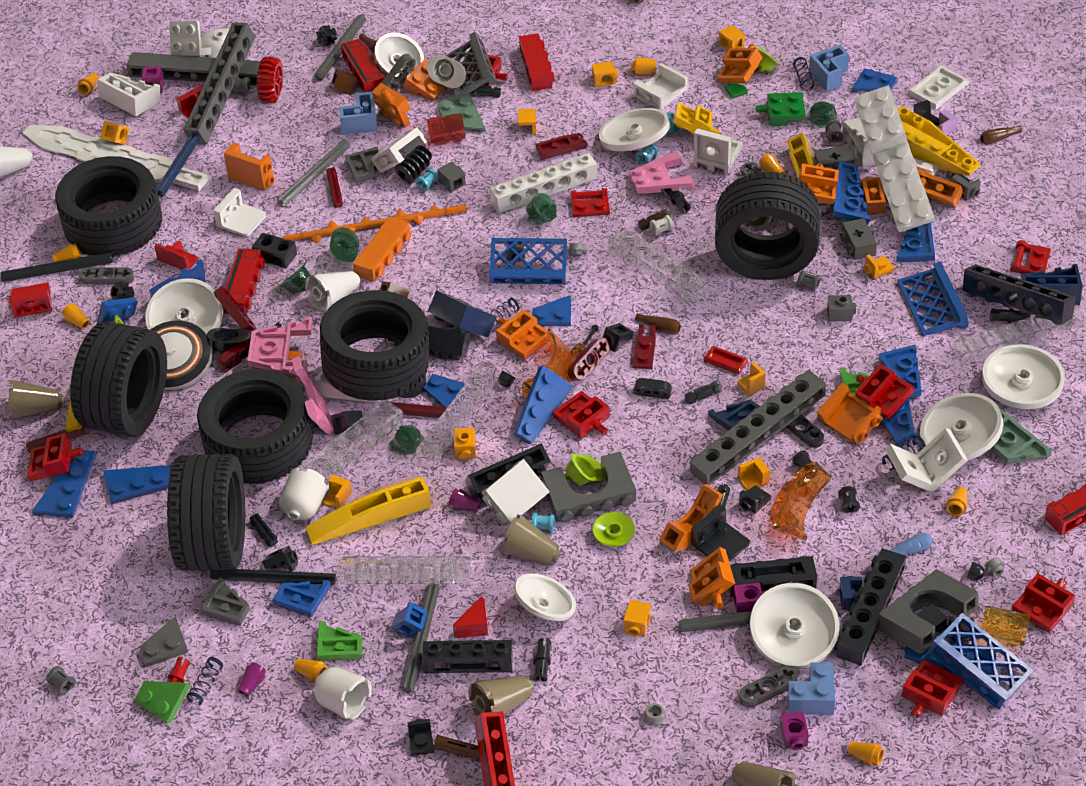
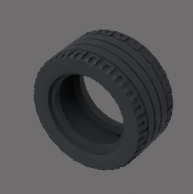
[55,156,162,257]
[715,172,820,280]
[319,290,429,401]
[70,321,167,437]
[197,369,313,484]
[167,454,246,571]

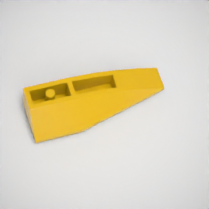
[897,106,980,176]
[305,475,431,545]

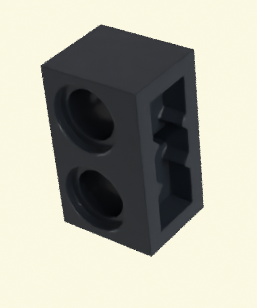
[252,232,297,269]

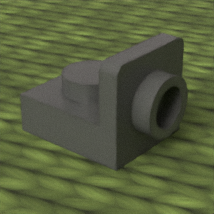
[951,174,981,201]

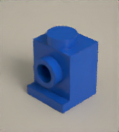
[391,602,428,637]

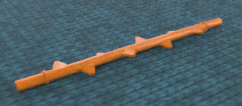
[284,205,467,243]

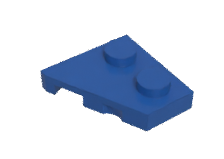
[852,68,897,93]
[532,295,571,326]
[96,297,138,325]

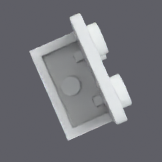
[169,21,211,57]
[214,188,266,237]

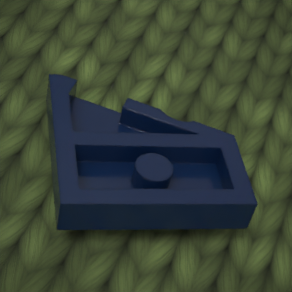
[708,400,760,430]

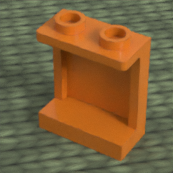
[223,142,275,191]
[816,383,883,445]

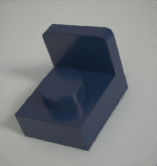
[839,576,862,610]

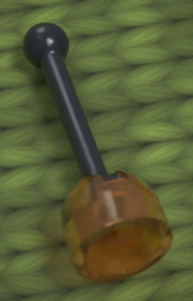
[570,324,599,358]

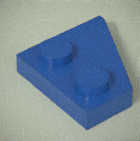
[424,374,468,415]
[272,580,331,617]

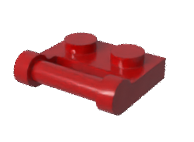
[570,188,610,217]
[1010,240,1051,274]

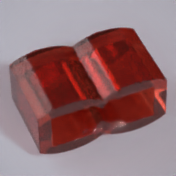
[427,113,466,146]

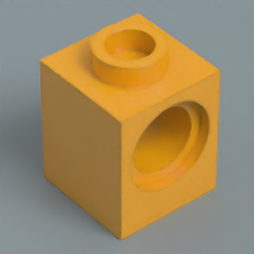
[718,24,745,50]
[592,61,618,87]
[100,121,130,144]
[623,599,651,636]

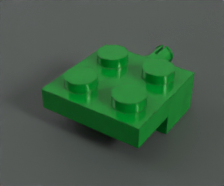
[756,92,806,126]

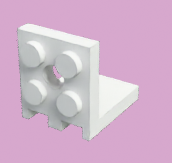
[694,129,743,175]
[885,428,968,492]

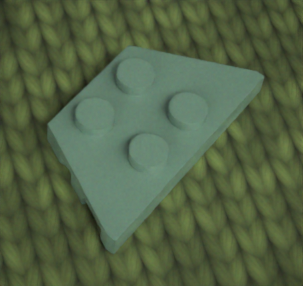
[437,87,485,132]
[990,408,1052,464]

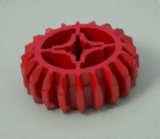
[257,56,284,103]

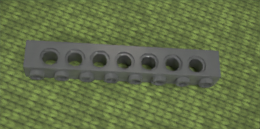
[183,22,256,144]
[689,370,826,485]

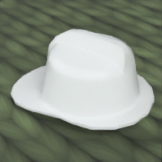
[427,55,466,88]

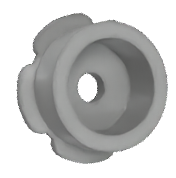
[567,243,585,255]
[985,557,1006,577]
[644,703,666,725]

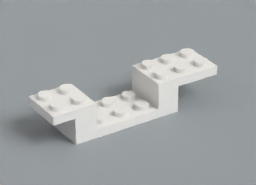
[853,85,935,233]

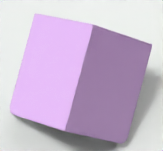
[937,109,958,135]

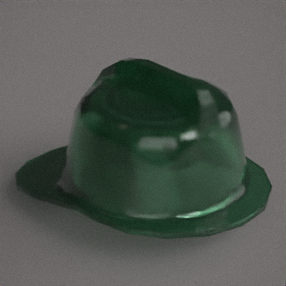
[808,101,837,128]
[526,193,557,225]
[329,227,359,262]
[272,261,311,293]
[389,425,427,455]

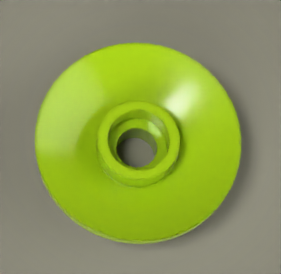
[593,512,635,547]

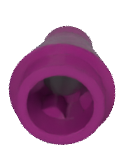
[449,489,481,513]
[237,662,266,697]

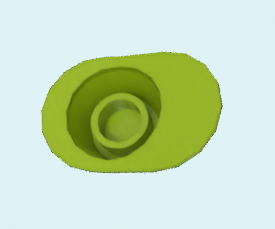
[755,45,780,73]
[565,453,605,486]

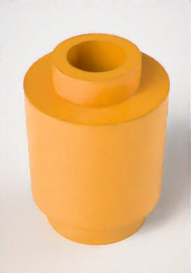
[631,57,656,75]

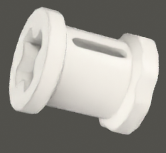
[650,215,674,236]

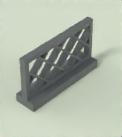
[445,31,497,100]

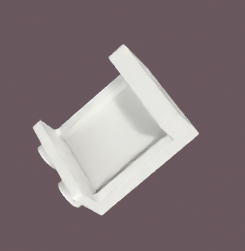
[634,63,688,110]
[370,127,427,173]
[481,459,549,525]

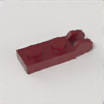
[535,133,588,160]
[633,324,656,369]

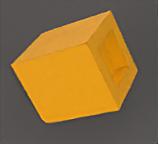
[518,108,537,135]
[737,362,766,396]
[737,457,770,491]
[323,475,352,509]

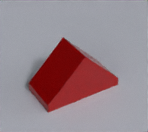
[453,597,488,638]

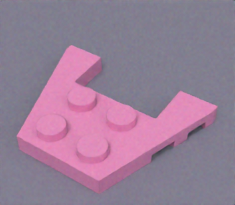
[629,151,695,194]
[248,317,313,378]
[291,356,334,435]

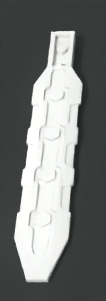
[23,125,209,191]

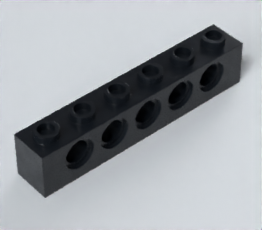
[962,264,1075,325]
[834,548,907,666]

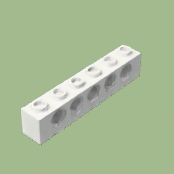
[490,153,597,213]

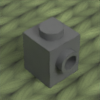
[437,162,466,192]
[827,295,856,322]

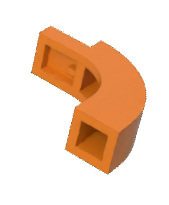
[659,484,723,551]

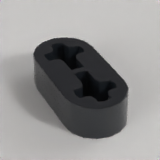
[633,378,672,399]

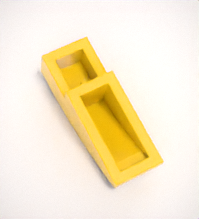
[786,132,815,179]

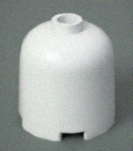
[279,468,329,520]
[314,667,372,720]

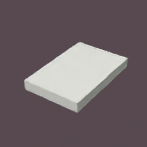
[908,66,969,109]

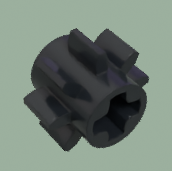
[316,25,338,46]
[110,281,134,300]

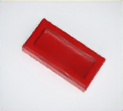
[704,345,748,375]

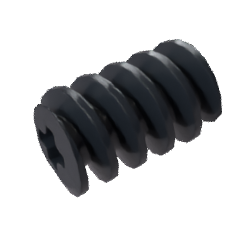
[395,145,432,183]

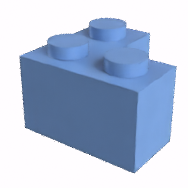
[809,45,849,91]
[339,92,378,135]
[787,662,835,715]

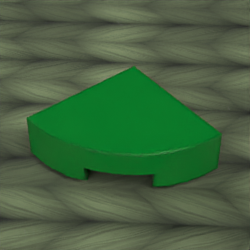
[724,83,748,98]

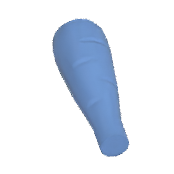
[890,533,932,555]

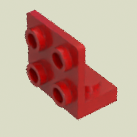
[9,282,52,318]

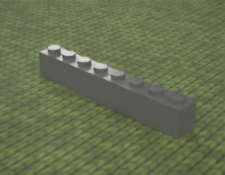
[126,52,260,86]

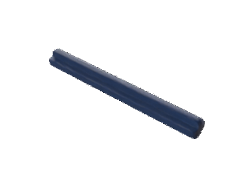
[156,134,199,197]

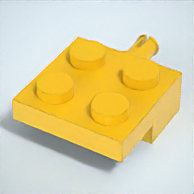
[673,102,720,135]

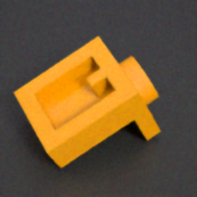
[864,254,895,279]

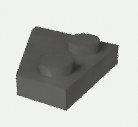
[345,147,379,183]
[201,577,250,626]
[139,617,188,667]

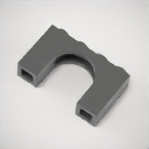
[541,451,636,522]
[879,569,978,654]

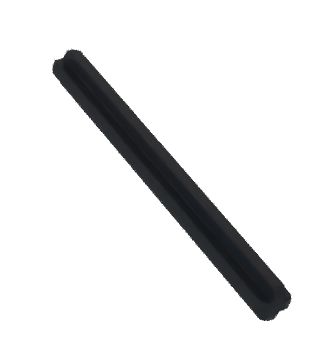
[0,253,113,282]
[210,569,337,585]

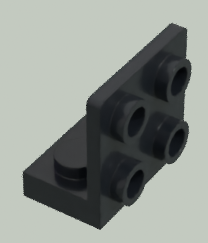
[691,504,750,562]

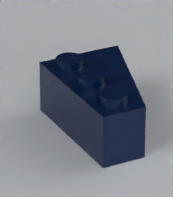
[1020,264,1083,305]
[428,290,497,338]

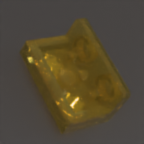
[981,606,1030,646]

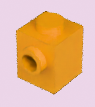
[454,427,476,460]

